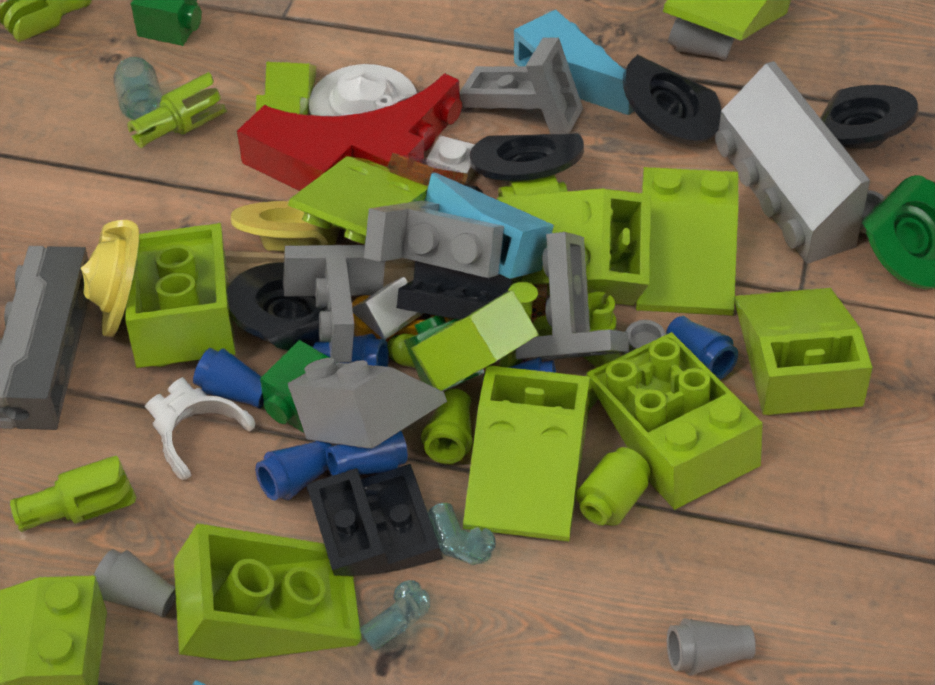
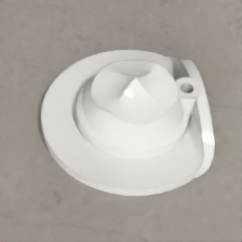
[309,64,417,116]

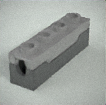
[0,246,89,430]

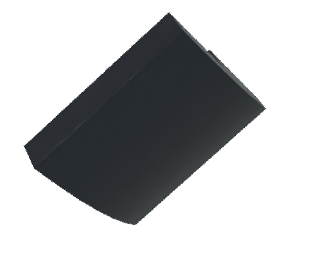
[396,261,523,320]
[306,464,443,576]

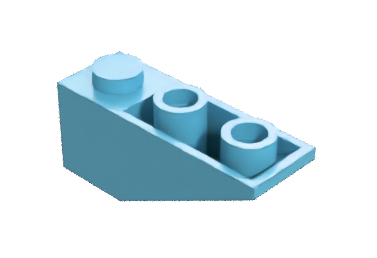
[514,9,634,115]
[425,173,554,279]

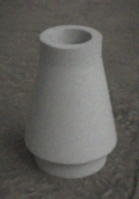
[668,17,735,61]
[94,549,176,618]
[667,618,756,676]

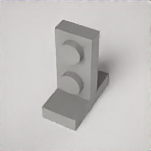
[460,38,583,134]
[364,200,504,278]
[516,232,629,360]
[283,245,385,362]

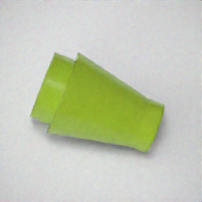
[421,389,473,464]

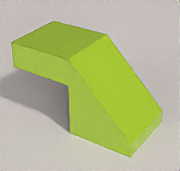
[256,62,317,115]
[411,290,539,391]

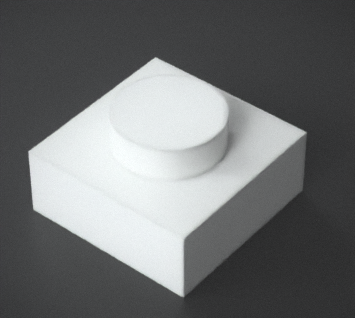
[423,135,475,185]

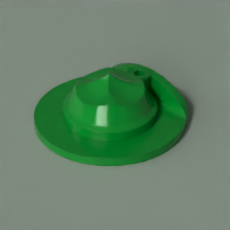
[862,175,935,289]

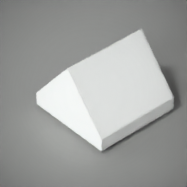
[352,277,422,340]

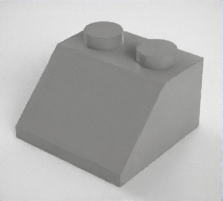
[288,358,447,449]

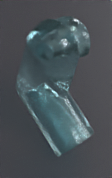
[428,503,496,565]
[360,580,430,651]

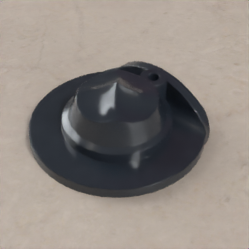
[623,54,722,145]
[820,85,919,149]
[470,133,584,185]
[227,262,325,351]

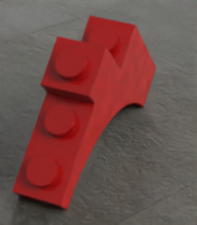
[237,73,462,191]

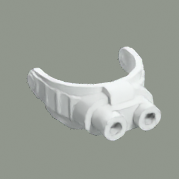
[145,377,256,480]

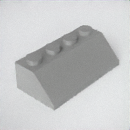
[715,61,870,264]

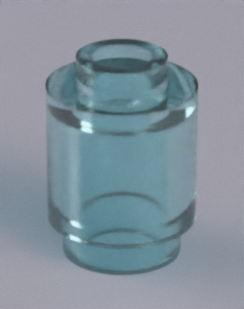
[113,57,162,120]

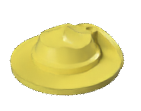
[231,201,340,253]
[80,220,139,337]

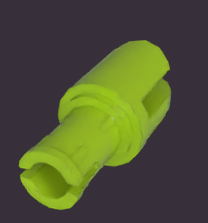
[0,0,91,42]
[127,72,227,148]
[10,456,137,532]

